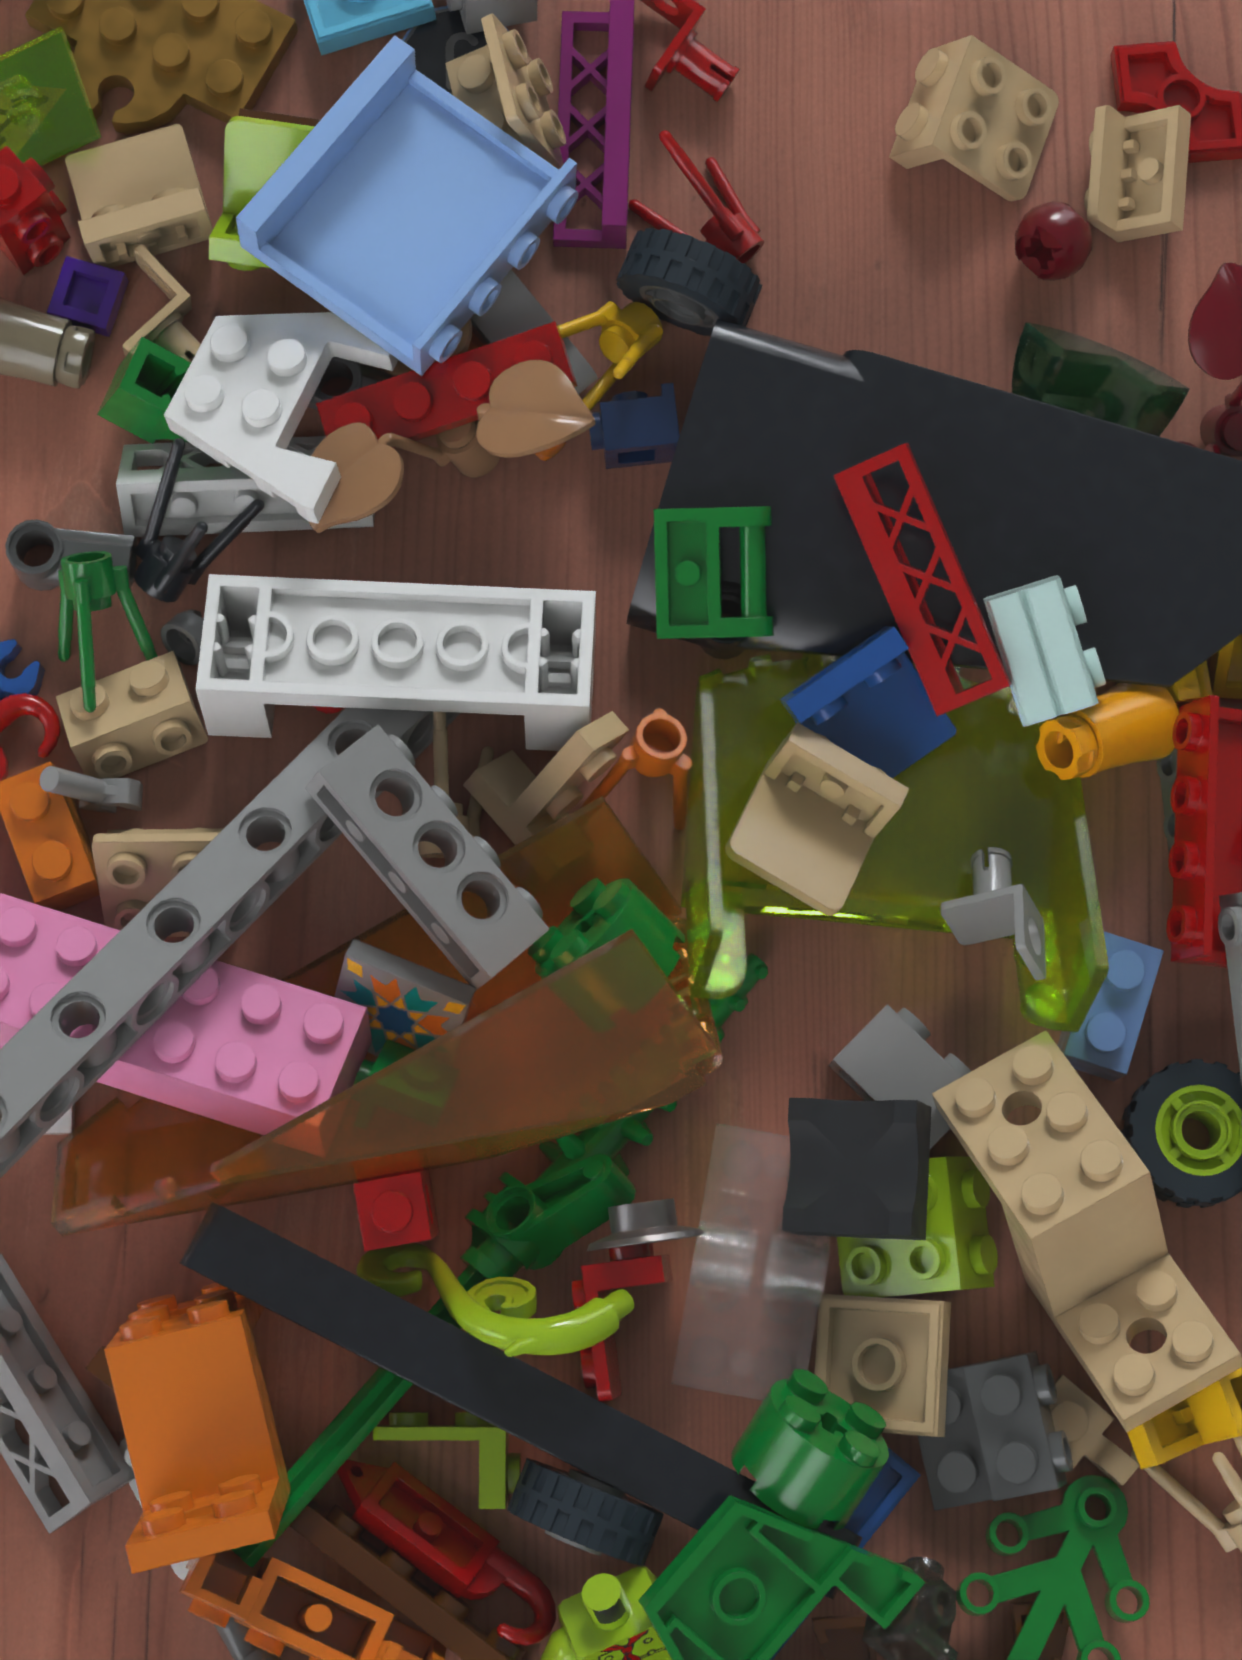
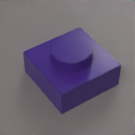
[47,256,129,337]

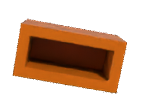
[0,761,100,911]

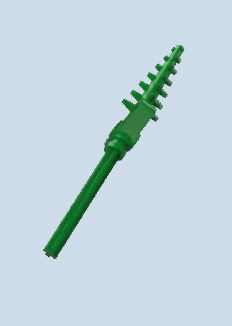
[231,953,768,1568]

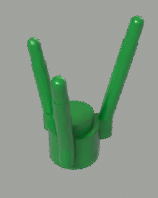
[58,551,158,713]

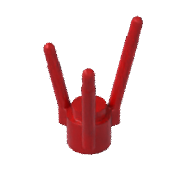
[628,130,764,264]

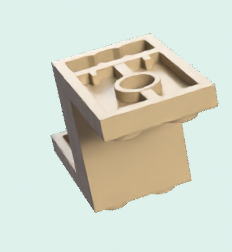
[932,1030,1242,1432]

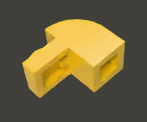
[1127,1367,1242,1469]

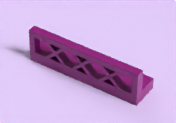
[553,0,635,249]

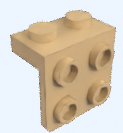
[889,35,1059,202]
[725,722,909,916]

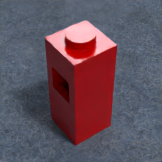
[353,1170,440,1252]

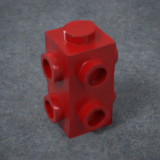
[0,145,71,275]

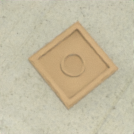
[815,1294,951,1437]

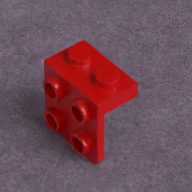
[572,1243,673,1402]

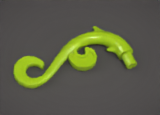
[356,1243,634,1357]

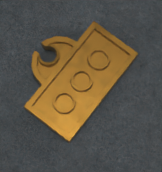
[25,0,298,134]

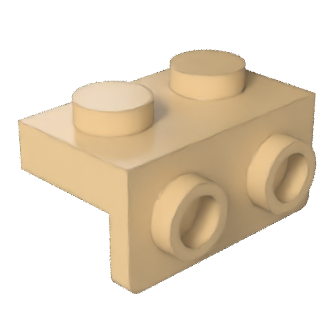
[1084,105,1191,242]
[56,650,208,779]

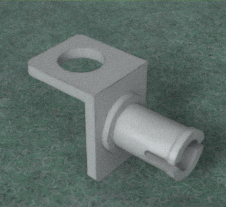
[940,847,1046,981]

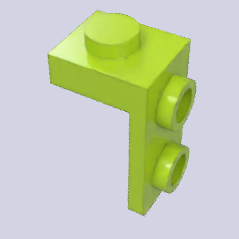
[373,1412,521,1509]

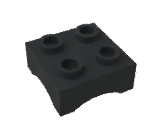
[782,1098,932,1240]

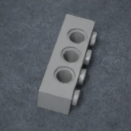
[305,724,549,990]

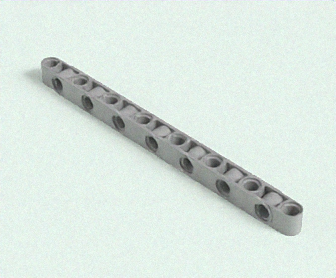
[0,708,460,1178]

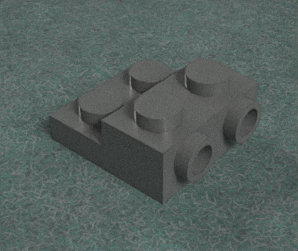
[917,1351,1073,1511]

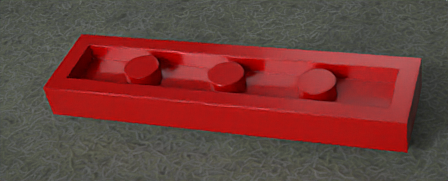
[316,321,578,449]

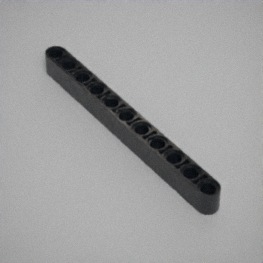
[179,1202,862,1600]

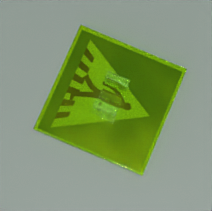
[0,26,101,166]

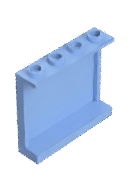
[236,35,579,376]

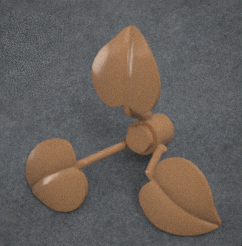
[309,318,596,534]

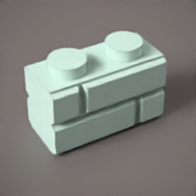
[983,575,1106,727]

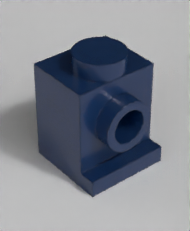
[589,383,680,469]

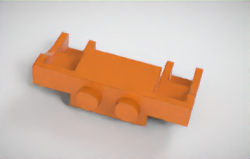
[179,1550,447,1660]

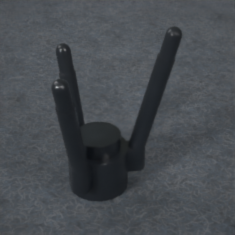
[134,438,264,603]

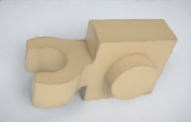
[1049,1375,1139,1486]

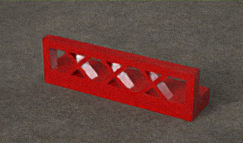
[833,443,1011,716]

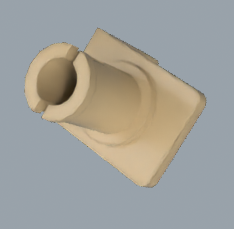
[122,244,201,363]

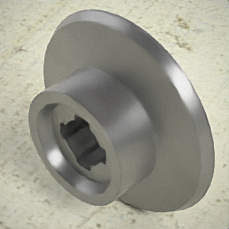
[587,1198,706,1251]

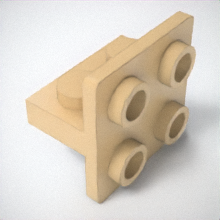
[445,13,566,169]
[91,828,224,937]

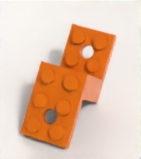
[104,1283,291,1574]

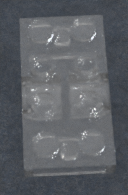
[671,1123,830,1401]

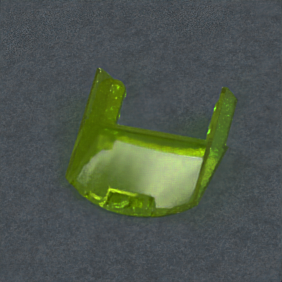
[681,653,1109,1032]

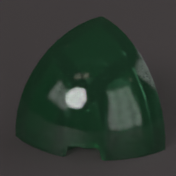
[1011,322,1189,436]

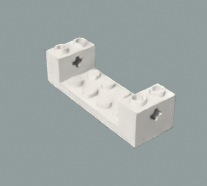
[196,574,596,751]

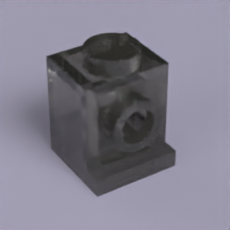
[862,1557,958,1660]

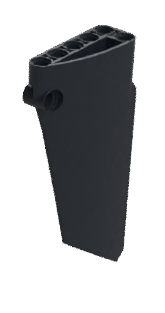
[626,319,1242,687]

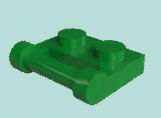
[654,506,774,639]

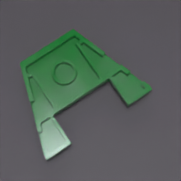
[638,1495,926,1660]

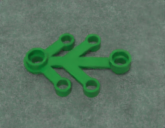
[956,1475,1150,1660]

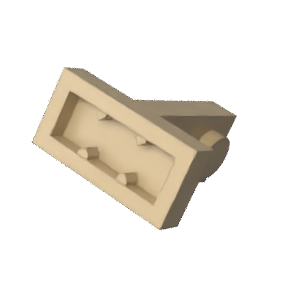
[463,711,629,880]

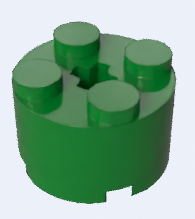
[527,878,685,1029]
[731,1369,889,1530]

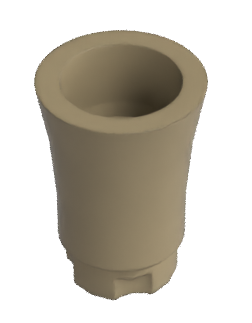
[0,297,95,389]

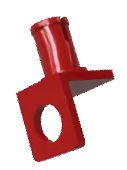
[640,0,740,102]

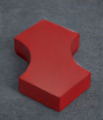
[1110,41,1242,163]

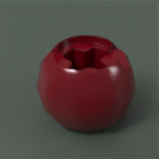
[1015,201,1092,281]

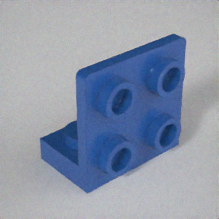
[779,626,956,778]

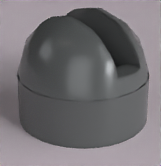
[161,609,204,665]

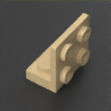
[65,124,213,268]

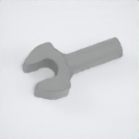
[40,766,143,813]

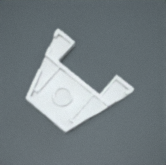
[164,312,398,524]

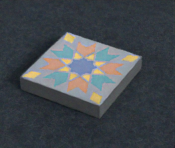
[335,939,476,1064]

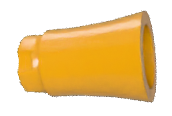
[1036,683,1179,780]

